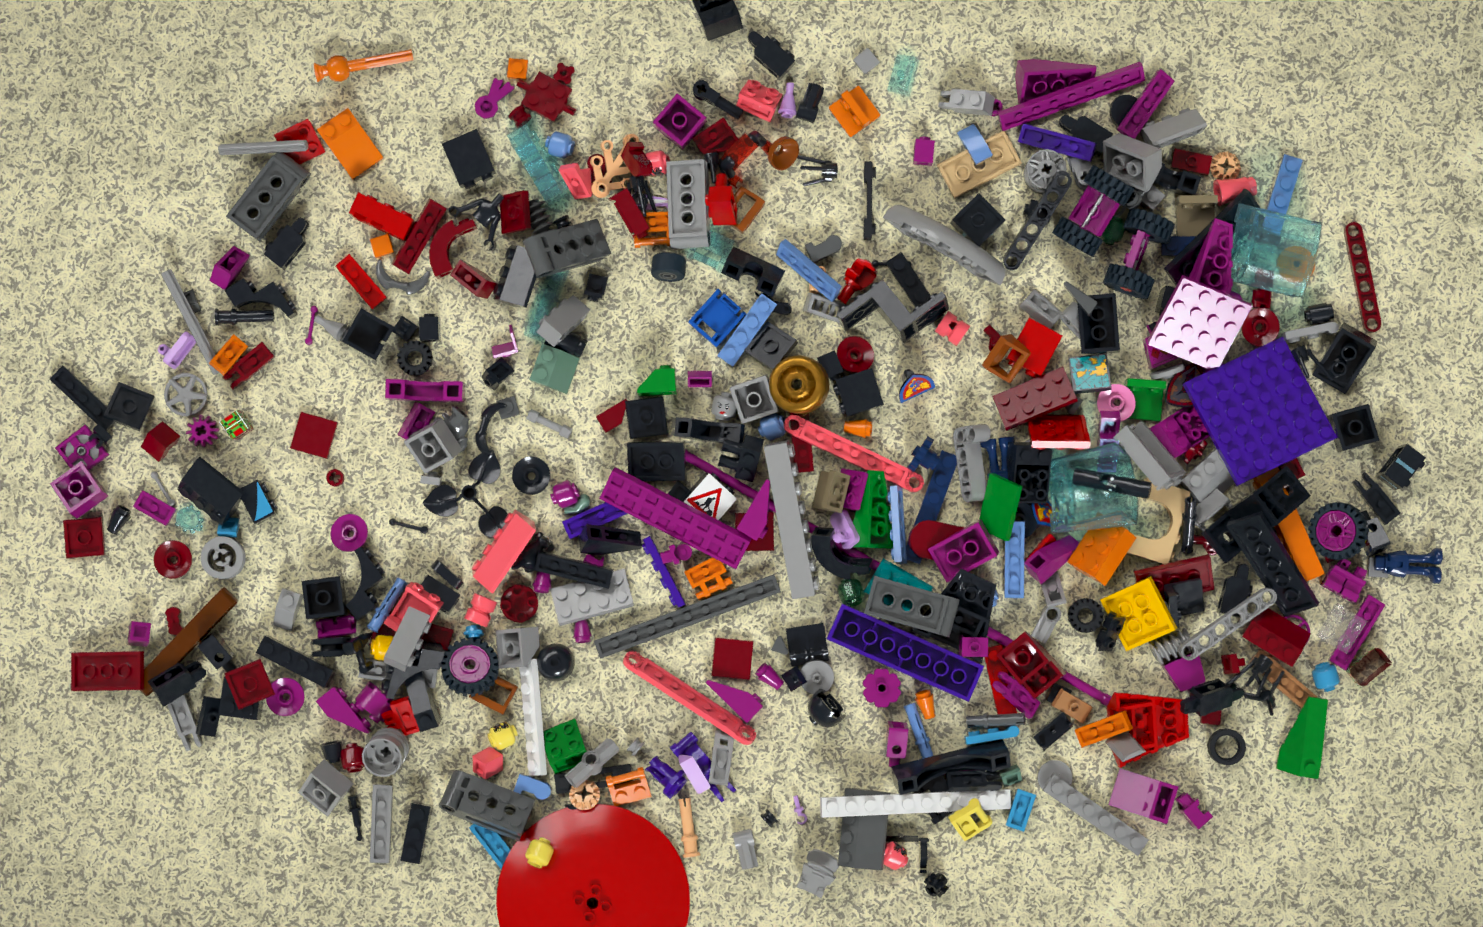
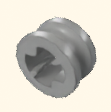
[627,737,645,756]

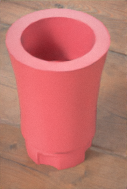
[1213,177,1257,206]

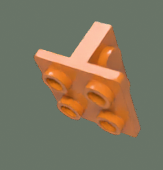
[829,86,880,137]

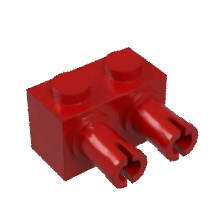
[705,173,738,225]

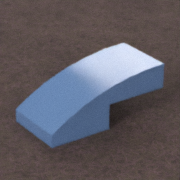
[957,124,993,165]

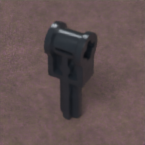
[693,80,743,119]

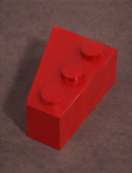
[349,192,415,241]

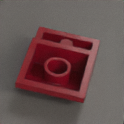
[996,631,1066,699]

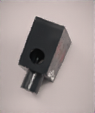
[197,630,238,673]

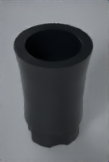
[544,332,588,358]

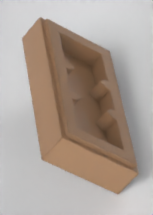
[1051,688,1093,723]

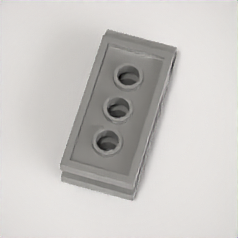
[666,159,711,249]

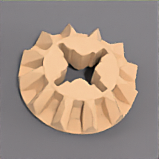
[1210,151,1241,180]
[569,780,600,810]

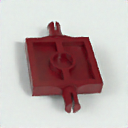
[516,71,577,123]

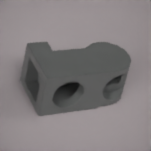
[805,235,842,263]

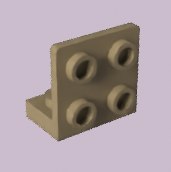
[1176,195,1218,236]
[812,470,851,513]

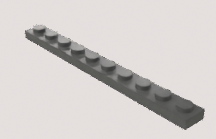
[594,574,781,659]

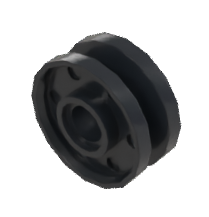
[311,637,353,657]

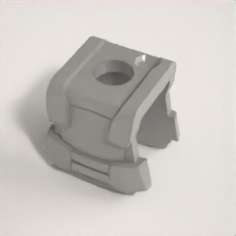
[797,849,839,898]

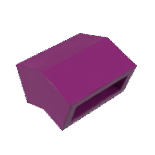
[688,371,712,387]

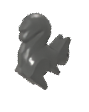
[434,406,470,453]

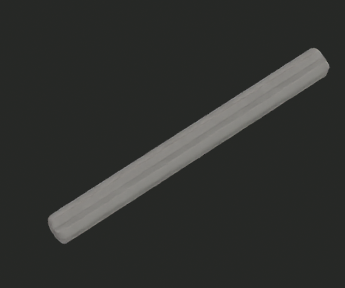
[161,269,220,375]

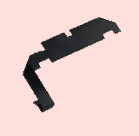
[886,836,929,873]

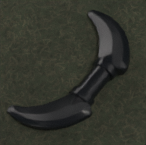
[475,402,507,456]

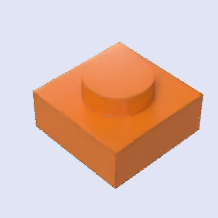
[507,58,528,80]

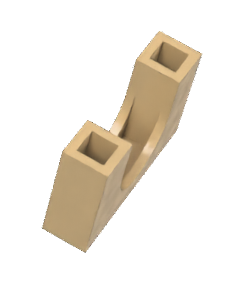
[1127,478,1192,565]

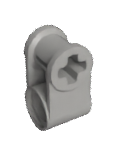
[1067,156,1091,190]

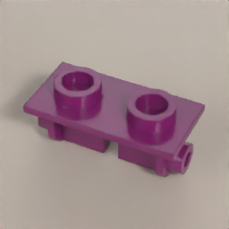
[316,615,357,638]

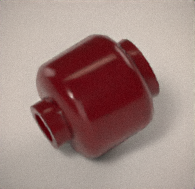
[340,743,365,773]

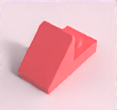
[559,163,592,199]

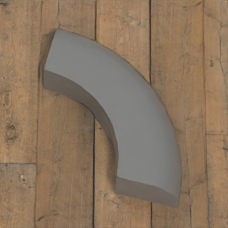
[883,205,1005,285]

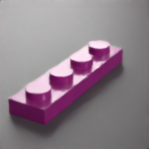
[1116,69,1175,139]
[1328,595,1385,670]

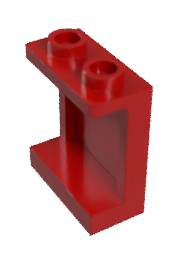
[1006,318,1063,378]

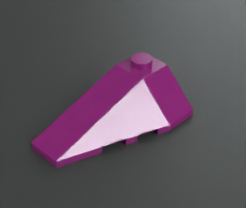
[1015,59,1097,104]
[1189,218,1233,295]

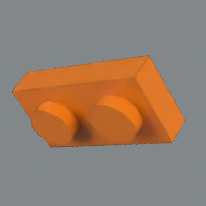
[209,334,248,376]

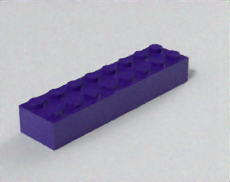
[826,604,984,702]

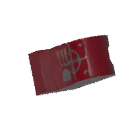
[621,142,653,176]

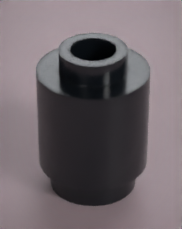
[1304,303,1334,325]

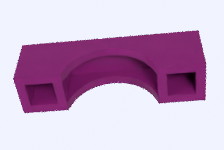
[385,379,465,403]

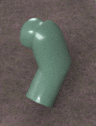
[564,494,590,514]

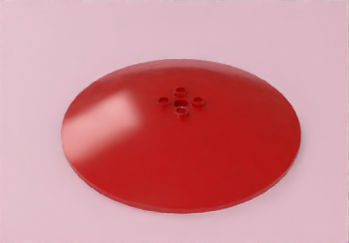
[496,803,690,927]

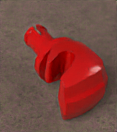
[837,258,878,305]

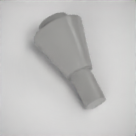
[314,315,347,341]

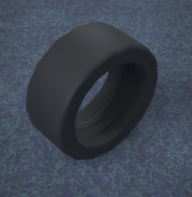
[1207,728,1246,766]

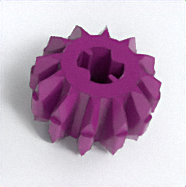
[186,415,220,448]

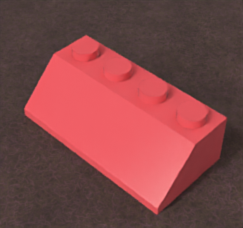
[471,509,536,593]

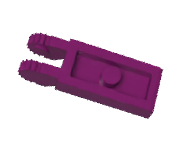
[992,671,1040,719]

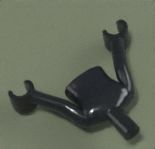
[448,193,505,251]

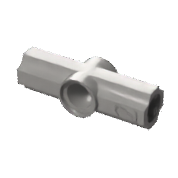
[565,738,619,788]

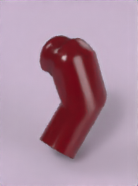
[983,324,1001,352]
[1193,535,1217,556]

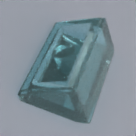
[887,54,919,96]

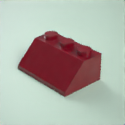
[1240,608,1311,667]

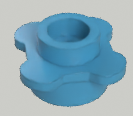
[464,625,484,640]

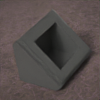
[771,636,788,655]

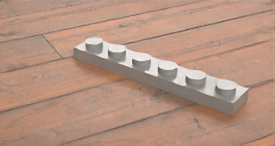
[1042,774,1149,856]

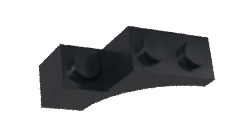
[225,278,297,319]
[346,546,385,621]
[381,641,445,699]

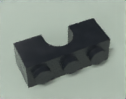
[1152,163,1201,195]
[721,247,786,297]
[400,802,433,864]

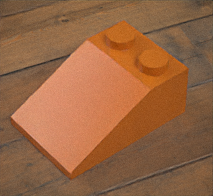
[317,108,383,180]

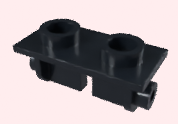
[1095,611,1126,651]

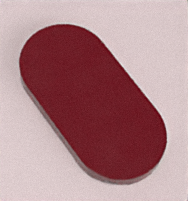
[908,520,964,561]

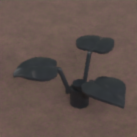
[423,450,508,538]

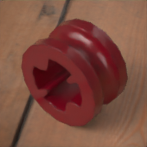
[326,469,345,487]

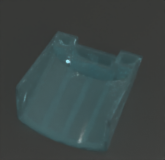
[1231,203,1322,297]
[1049,443,1138,533]

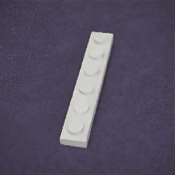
[519,659,547,776]

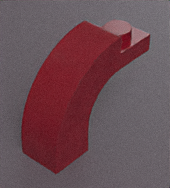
[429,218,478,279]

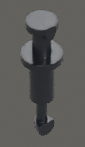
[348,795,363,841]

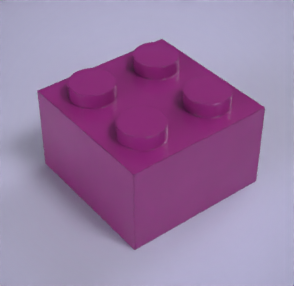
[653,93,707,151]

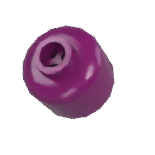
[550,480,580,508]

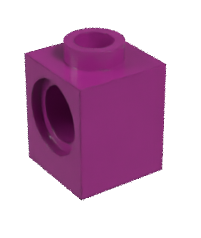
[913,136,935,166]
[127,621,151,647]

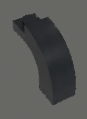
[674,417,745,443]
[811,527,873,579]

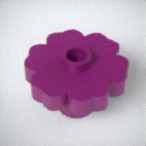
[862,668,901,708]

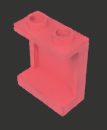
[384,582,444,639]

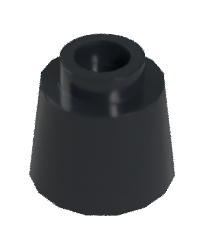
[320,740,342,763]

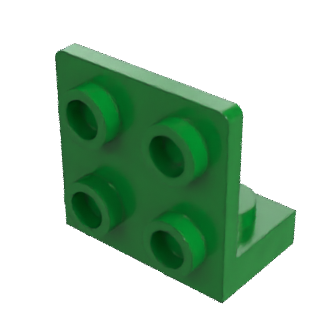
[1124,378,1166,421]
[543,719,587,774]

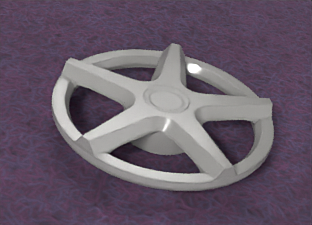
[164,373,207,416]

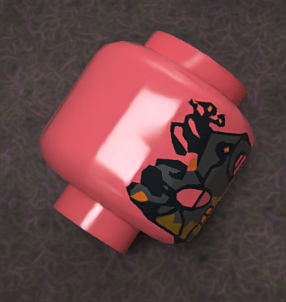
[645,150,670,177]
[883,841,908,870]

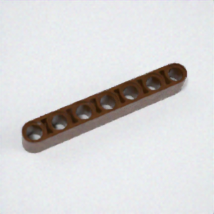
[140,587,239,697]

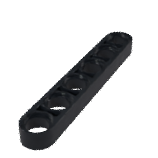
[1003,171,1072,270]

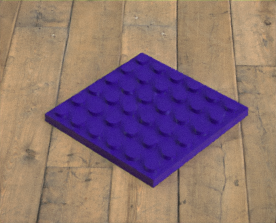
[1183,337,1337,486]

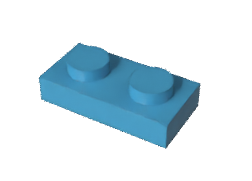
[1005,788,1036,832]

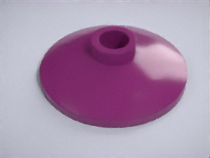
[330,514,368,552]
[266,678,305,716]

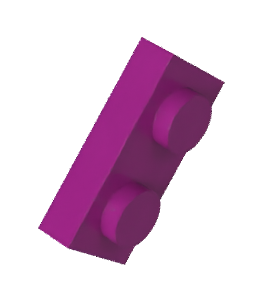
[133,490,177,526]

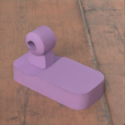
[158,332,196,369]
[830,510,860,549]

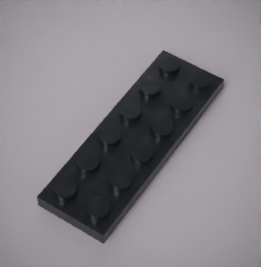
[1164,189,1265,286]
[1226,511,1319,617]

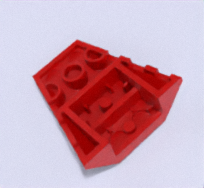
[1107,692,1189,768]

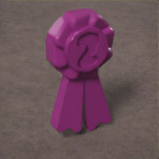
[475,78,515,119]

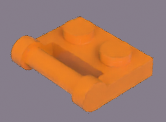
[634,212,670,248]
[606,767,652,806]

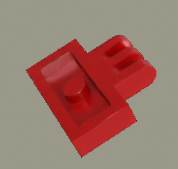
[381,696,420,736]

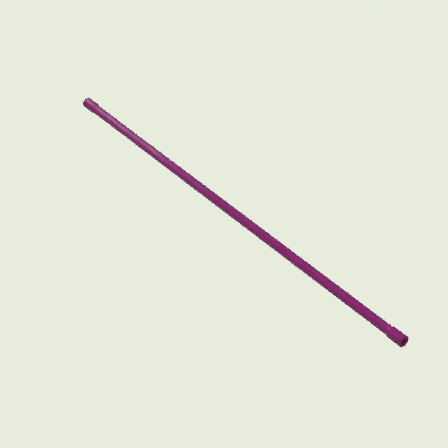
[672,441,1112,707]

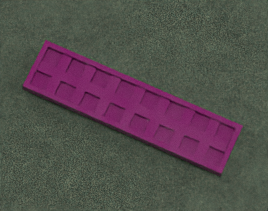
[599,467,752,569]

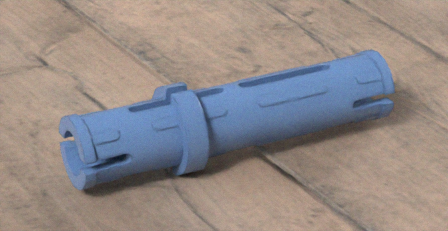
[367,578,408,633]
[904,703,934,759]

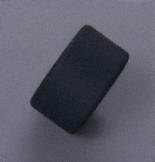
[651,252,686,282]

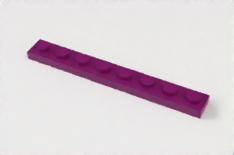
[997,62,1145,131]

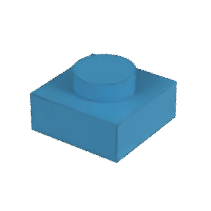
[217,518,240,537]

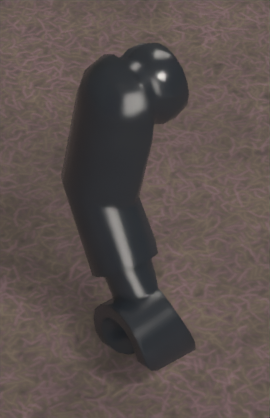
[754,291,792,315]

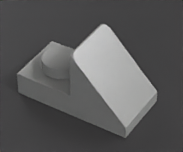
[1041,571,1067,607]

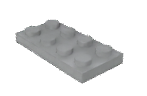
[550,569,634,626]

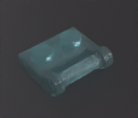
[686,231,735,273]

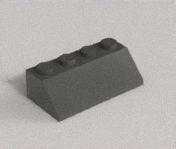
[838,788,890,870]

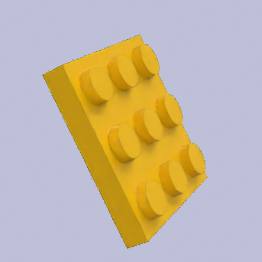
[1100,576,1177,651]

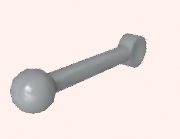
[151,471,175,506]

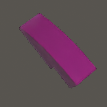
[1097,411,1121,473]

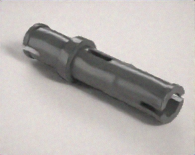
[966,712,1026,729]

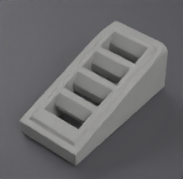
[803,293,845,323]

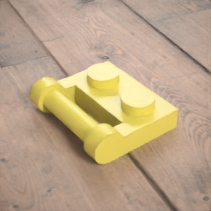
[948,798,993,841]

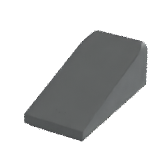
[1064,281,1097,316]

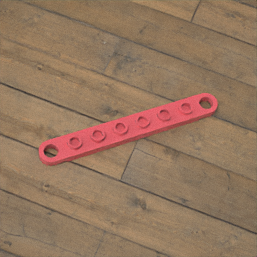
[784,415,924,492]
[623,651,756,745]

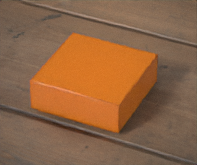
[370,234,394,258]

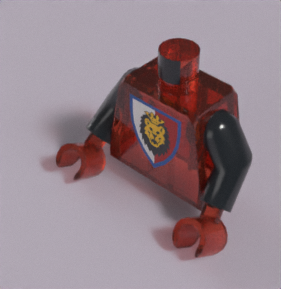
[721,131,771,189]

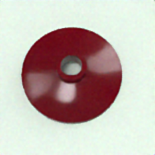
[1241,308,1280,346]
[836,336,874,373]
[153,540,192,579]

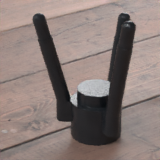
[704,152,730,186]
[797,155,838,186]
[626,176,657,217]
[1291,345,1333,381]
[1227,654,1273,695]

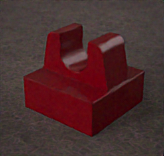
[1221,653,1246,674]

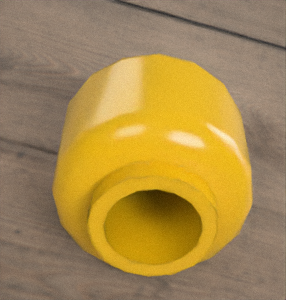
[370,635,394,661]

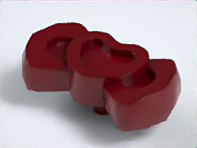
[165,607,184,636]

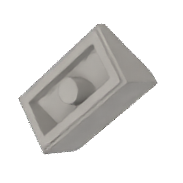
[1020,289,1062,329]

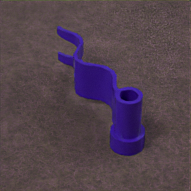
[669,732,736,802]

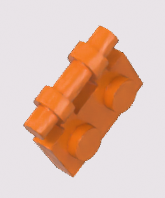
[684,557,733,601]

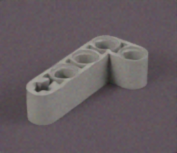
[953,424,991,502]

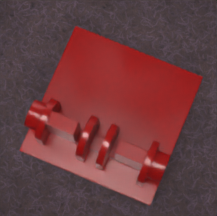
[274,119,325,164]

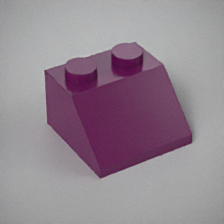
[50,461,109,518]

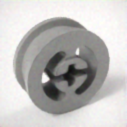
[200,536,246,579]

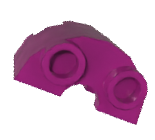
[354,681,393,724]

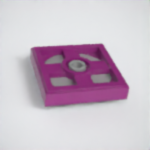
[55,424,110,470]

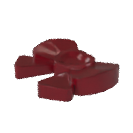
[1184,440,1208,464]

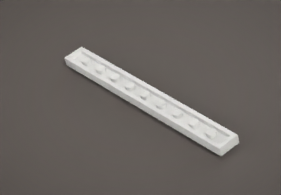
[820,789,1011,818]

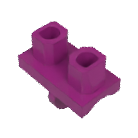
[660,544,692,565]

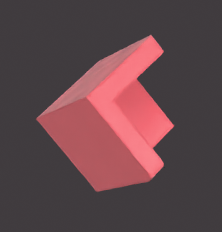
[473,747,503,780]

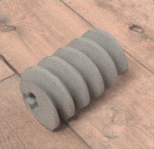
[1149,628,1192,665]

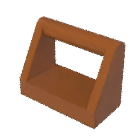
[730,186,765,234]
[982,334,1031,383]
[469,676,518,715]

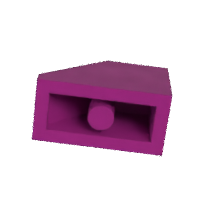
[209,246,250,290]

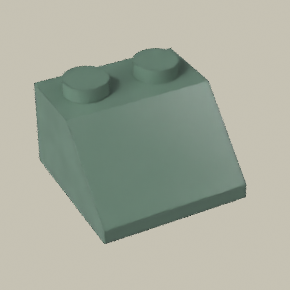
[529,344,580,394]

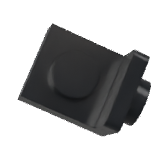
[584,273,608,302]
[482,357,515,391]

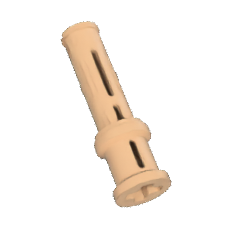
[678,798,700,858]

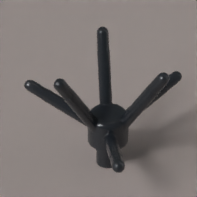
[1243,669,1285,716]

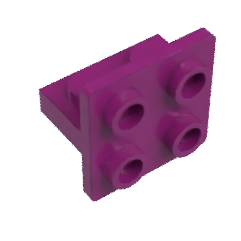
[840,468,868,511]

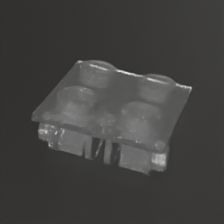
[1315,603,1367,654]

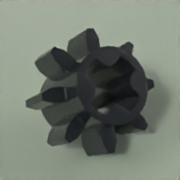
[924,872,949,897]

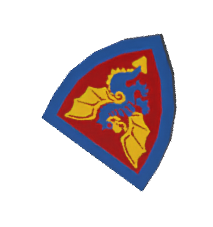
[899,369,935,403]
[1031,501,1065,530]

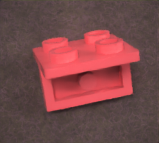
[736,80,783,122]

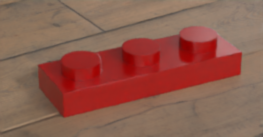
[335,254,387,310]

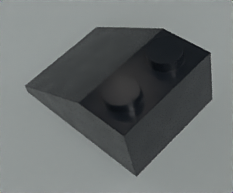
[1312,322,1377,394]

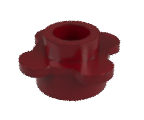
[553,63,575,84]

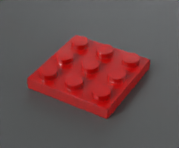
[1027,414,1090,450]

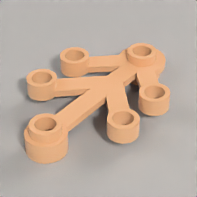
[590,134,639,198]

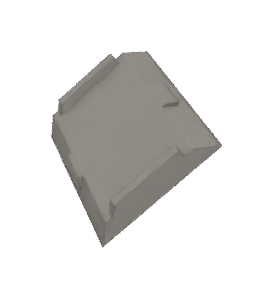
[1105,731,1146,762]

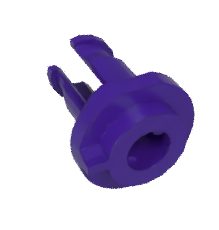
[645,756,687,799]

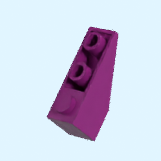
[1024,535,1079,585]
[316,686,372,734]

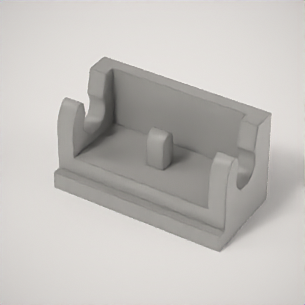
[1195,489,1233,531]

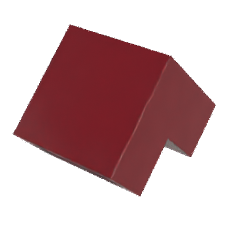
[141,421,181,462]

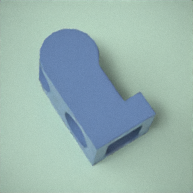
[514,773,552,800]

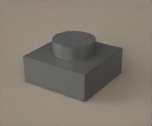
[496,396,520,420]

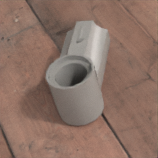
[1031,606,1061,643]
[732,829,758,870]

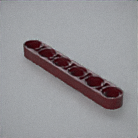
[1344,222,1381,333]

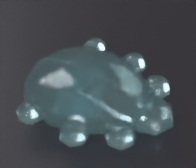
[175,505,204,534]

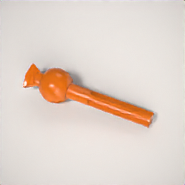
[314,49,413,82]

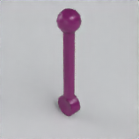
[305,306,318,345]

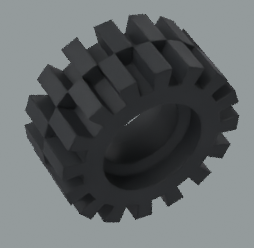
[397,340,433,376]
[1067,598,1104,633]

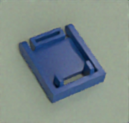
[688,288,747,348]

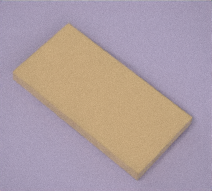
[937,131,1022,199]

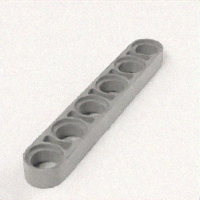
[1178,588,1277,660]

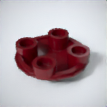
[500,584,538,623]

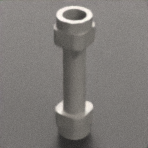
[526,409,573,439]

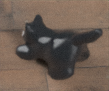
[511,532,555,573]

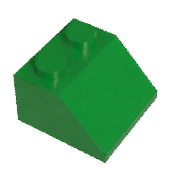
[637,365,677,396]

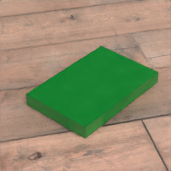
[979,473,1022,541]

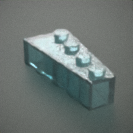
[507,124,569,207]

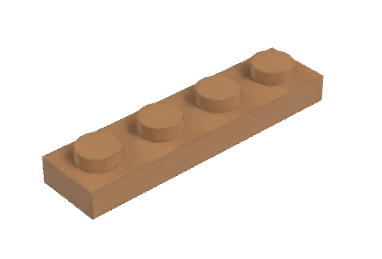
[1248,649,1318,709]

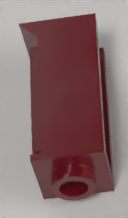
[608,188,650,240]

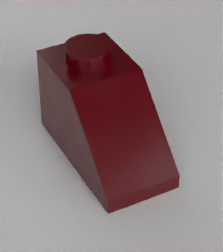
[450,259,498,299]

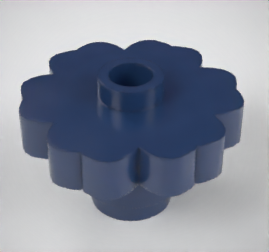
[907,436,941,472]

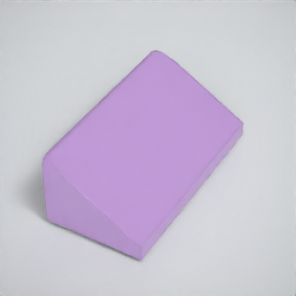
[678,755,710,794]

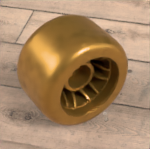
[769,355,830,414]

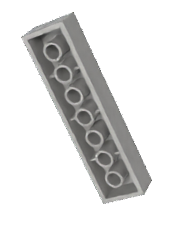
[764,440,820,599]

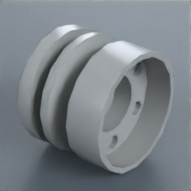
[1023,149,1067,194]
[362,728,409,777]

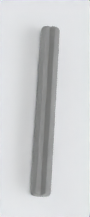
[218,140,309,155]

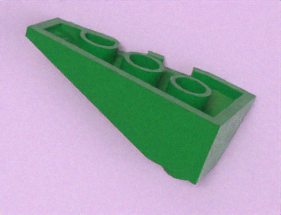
[853,470,893,549]
[1276,696,1328,779]

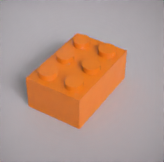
[1067,514,1137,586]

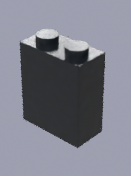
[442,129,496,189]

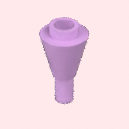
[778,82,797,118]

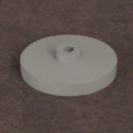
[1150,364,1185,379]
[800,659,834,694]
[1037,760,1073,789]

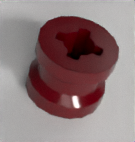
[508,105,532,129]

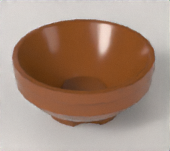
[768,136,799,170]

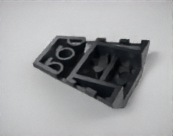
[911,569,997,663]

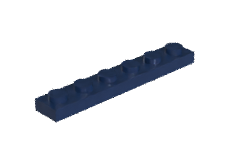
[906,450,957,565]

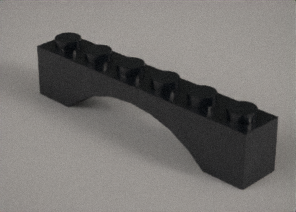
[891,739,1011,795]

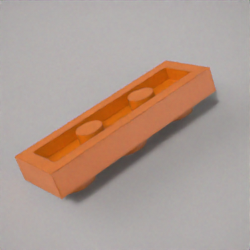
[1074,711,1133,748]

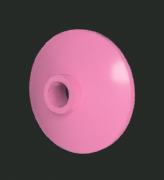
[1097,384,1136,422]

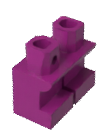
[1320,559,1367,603]
[1175,792,1213,830]

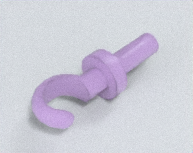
[793,795,807,825]

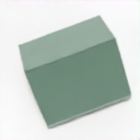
[999,764,1022,787]

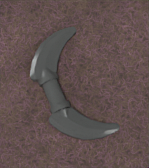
[376,259,430,295]

